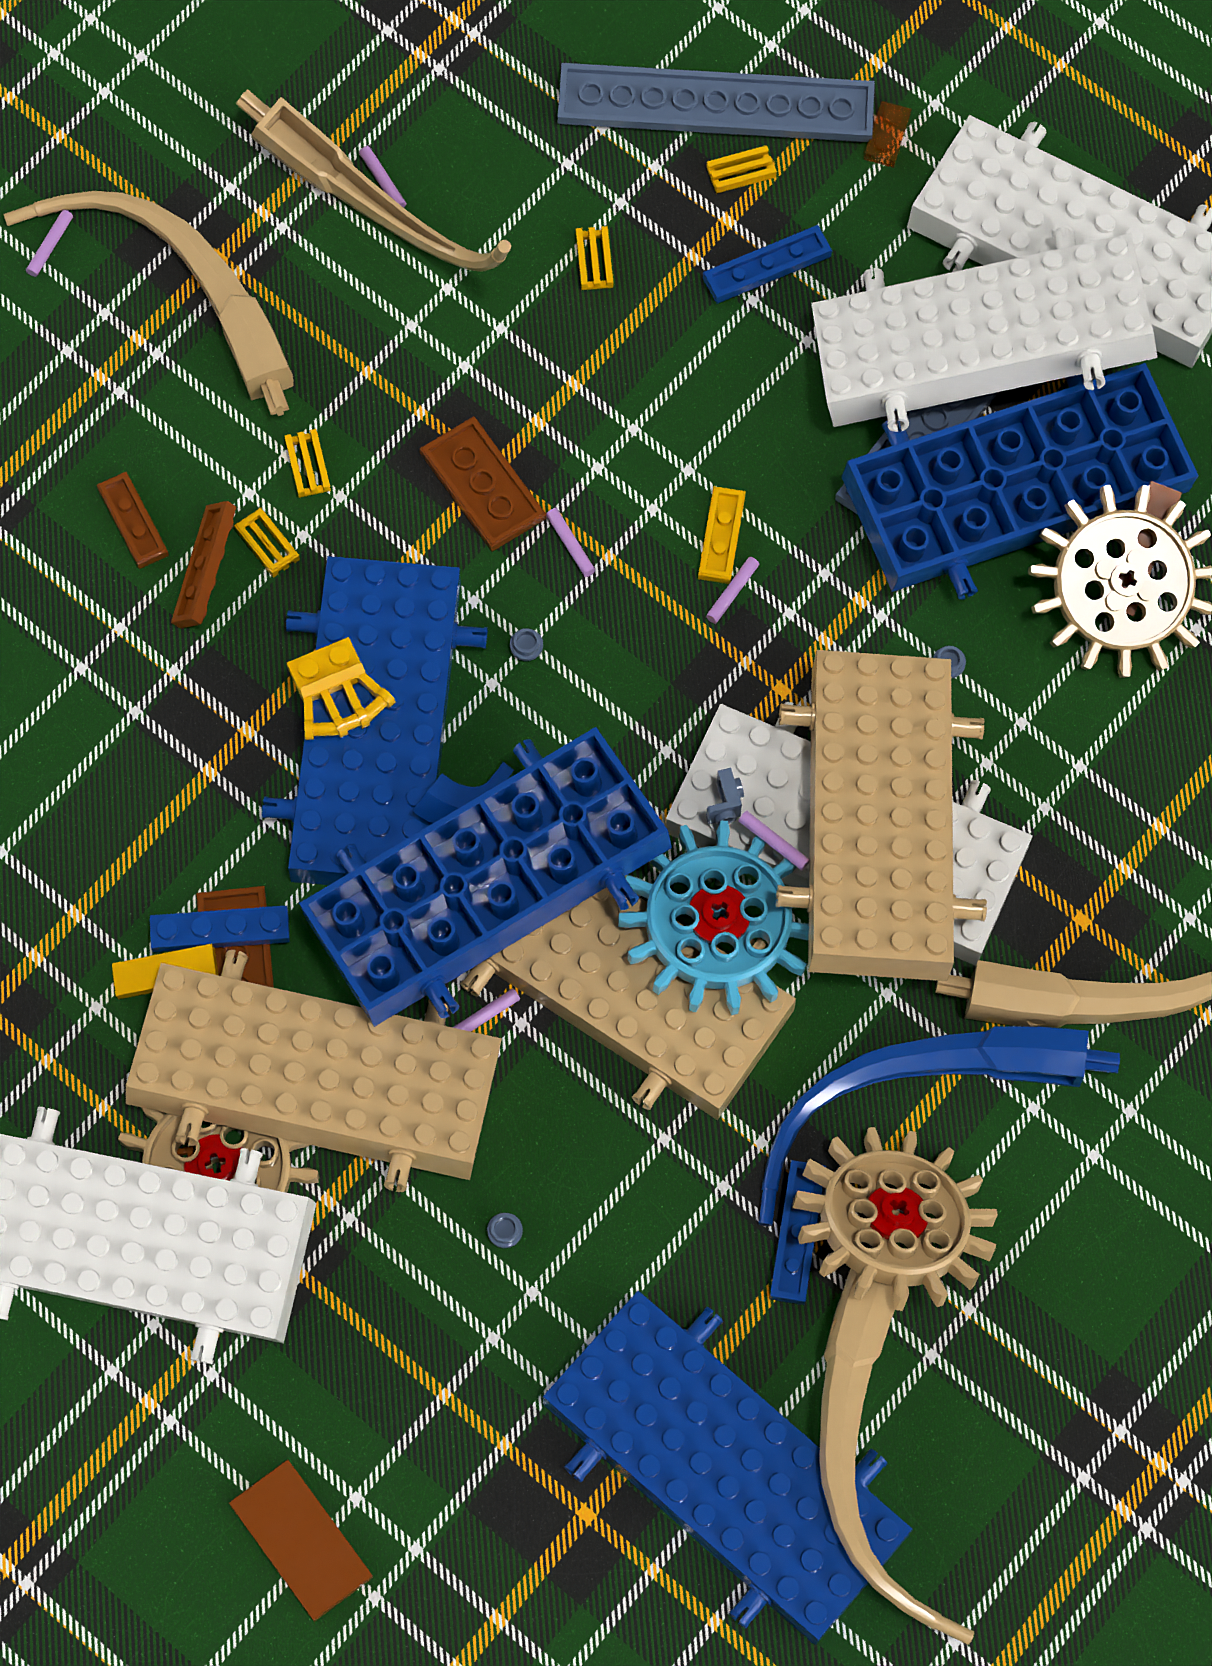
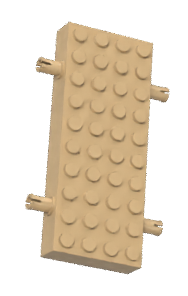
[776,650,987,981]
[460,888,796,1120]
[126,950,502,1192]

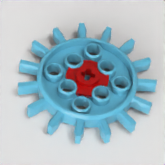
[618,820,809,1015]

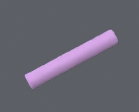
[359,146,406,208]
[26,210,73,277]
[546,508,596,577]
[706,557,760,624]
[738,811,810,871]
[453,988,520,1031]

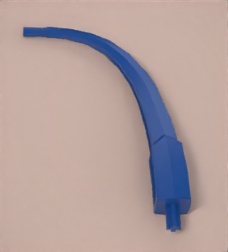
[759,1026,1120,1226]

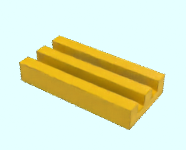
[707,145,777,194]
[576,226,613,290]
[284,429,331,498]
[234,508,300,578]

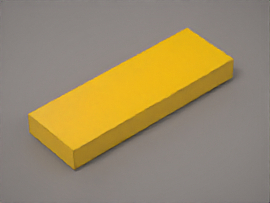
[698,486,746,584]
[112,944,218,999]

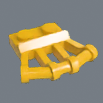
[287,637,396,740]

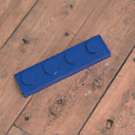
[703,225,832,304]
[150,905,290,952]
[770,1160,826,1305]

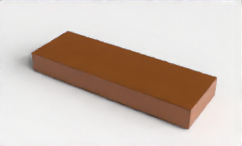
[97,472,169,569]

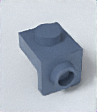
[706,767,744,825]

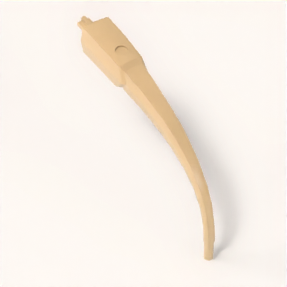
[236,89,511,272]
[3,191,294,416]
[935,960,1212,1028]
[819,1269,974,1645]

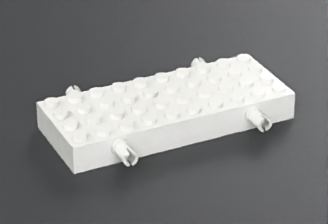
[907,115,1212,368]
[812,226,1158,432]
[665,702,1033,965]
[0,1107,317,1364]

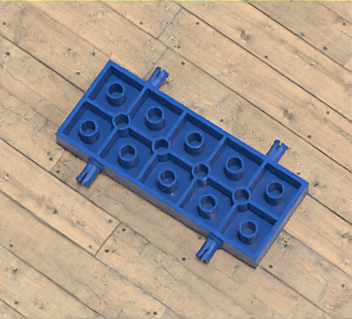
[842,363,1198,600]
[262,556,488,885]
[299,727,672,1027]
[543,1291,912,1645]

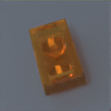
[864,101,912,168]

